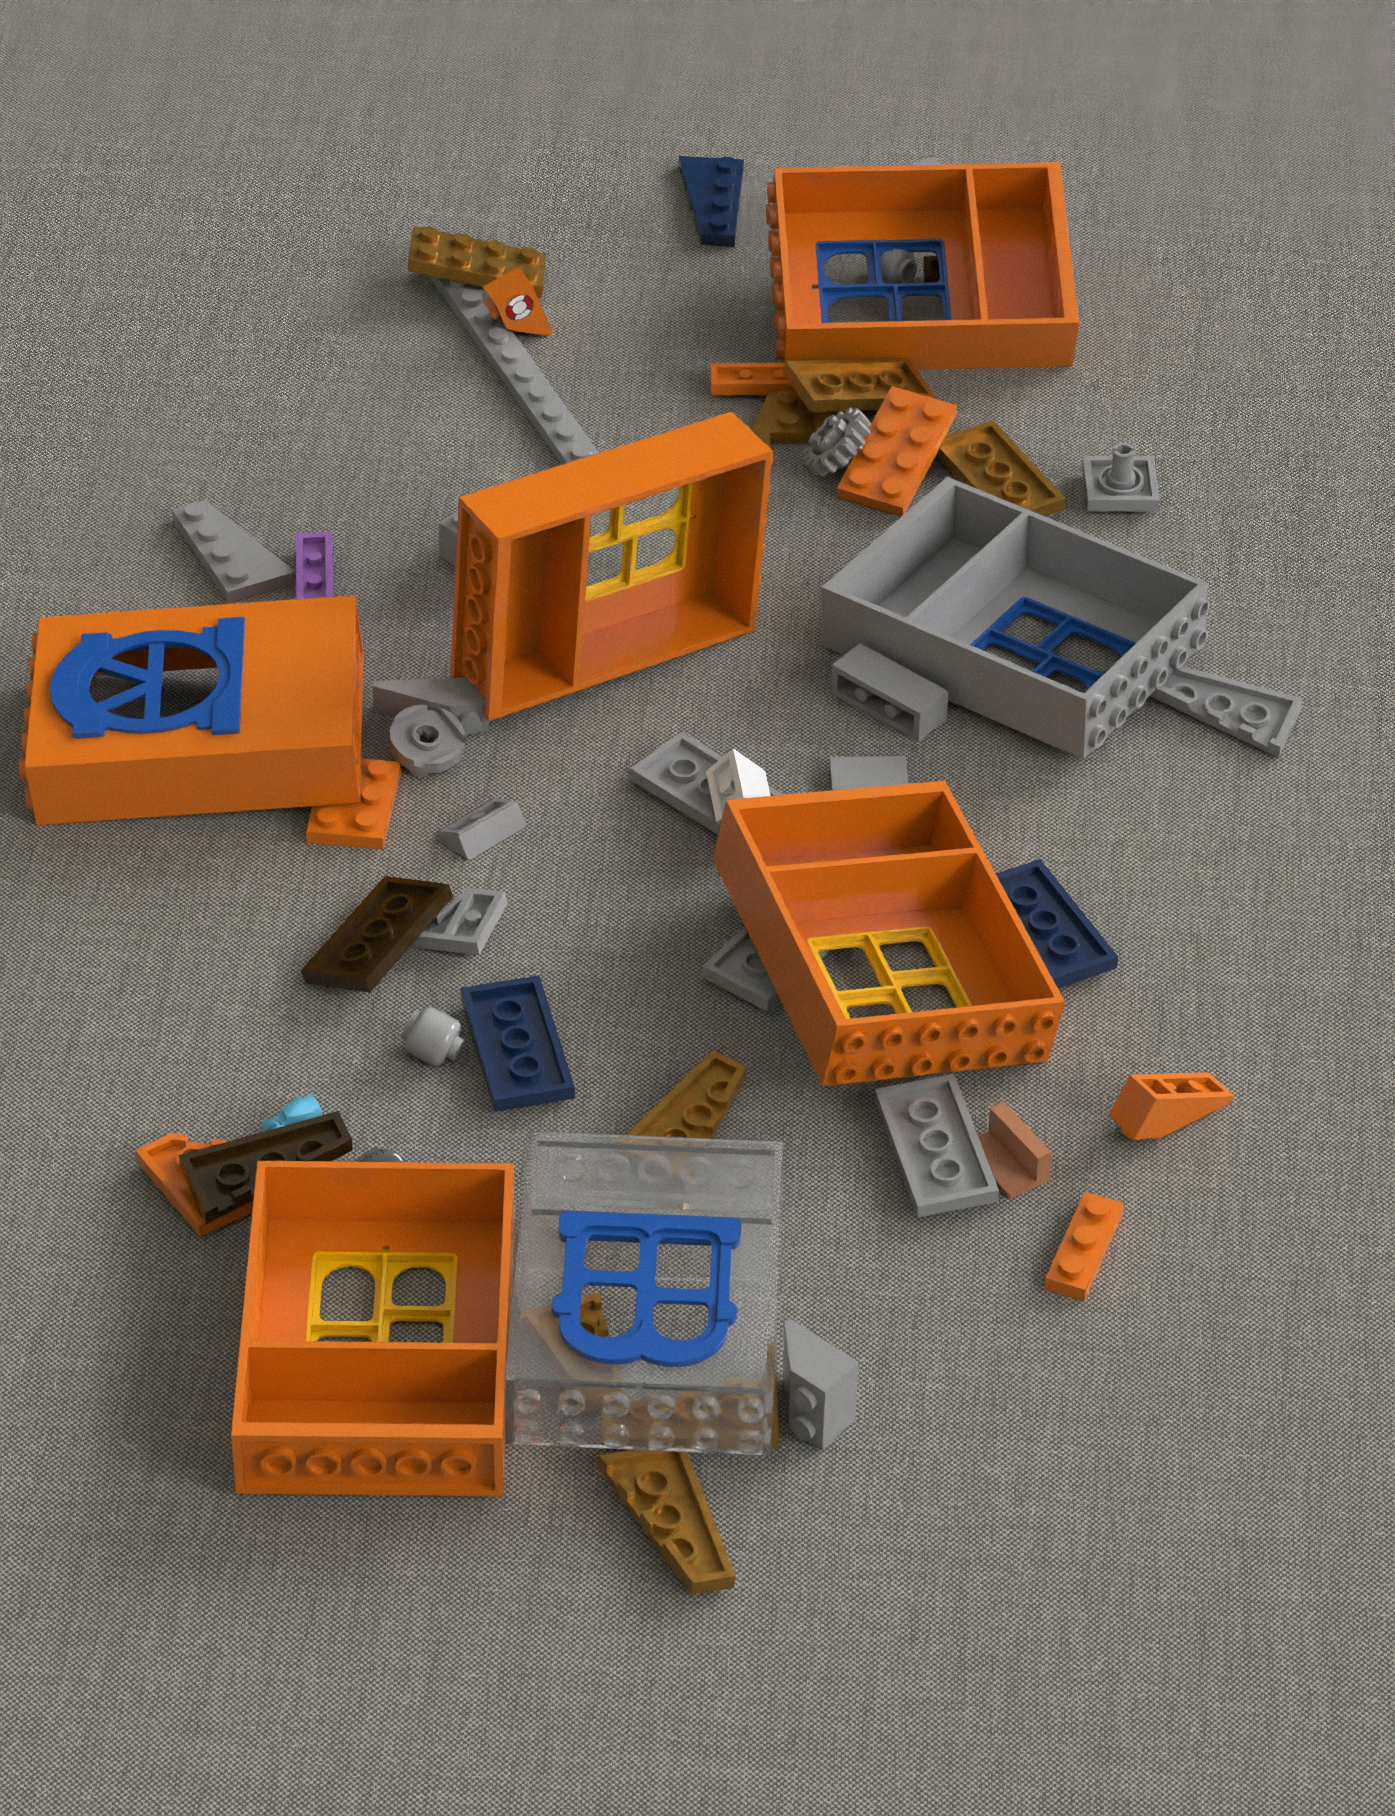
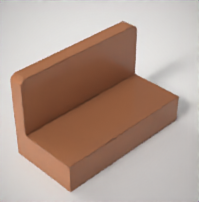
[978,1101,1052,1199]

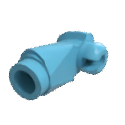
[261,1094,322,1132]

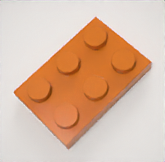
[306,758,401,849]

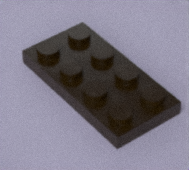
[301,876,453,993]

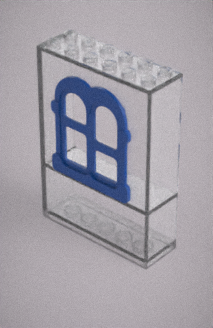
[505,1131,783,1455]

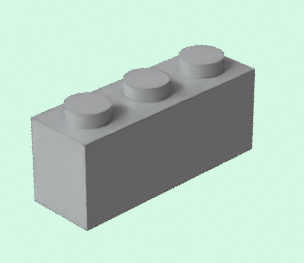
[831,643,949,742]

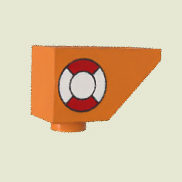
[483,267,553,336]

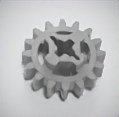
[802,407,871,477]

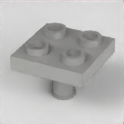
[1082,442,1160,513]

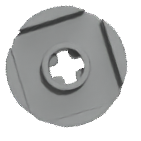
[388,705,465,777]

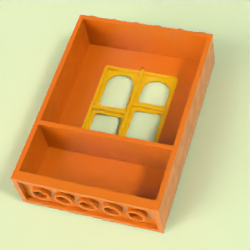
[450,411,773,721]
[713,781,1065,1086]
[231,1161,515,1497]

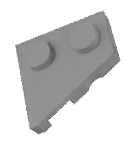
[410,888,507,955]

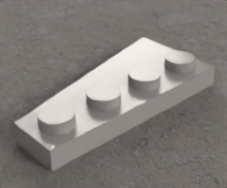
[172,500,296,603]
[1149,666,1303,758]

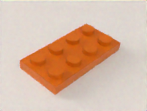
[837,386,957,517]

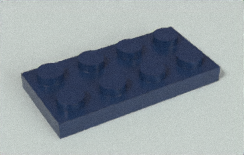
[996,859,1118,988]
[461,975,575,1112]

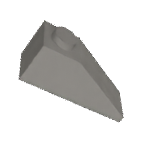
[373,677,489,734]

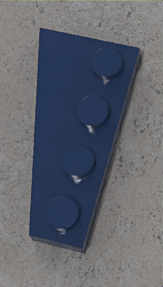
[679,156,744,247]

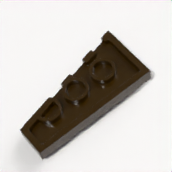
[179,1111,353,1224]

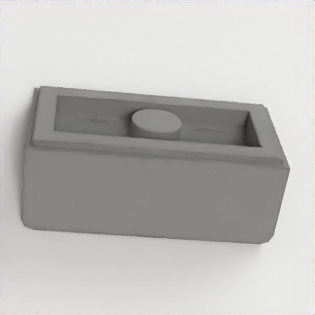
[437,799,526,860]

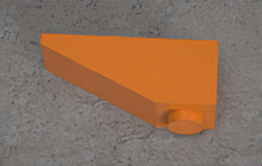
[1108,1072,1235,1141]

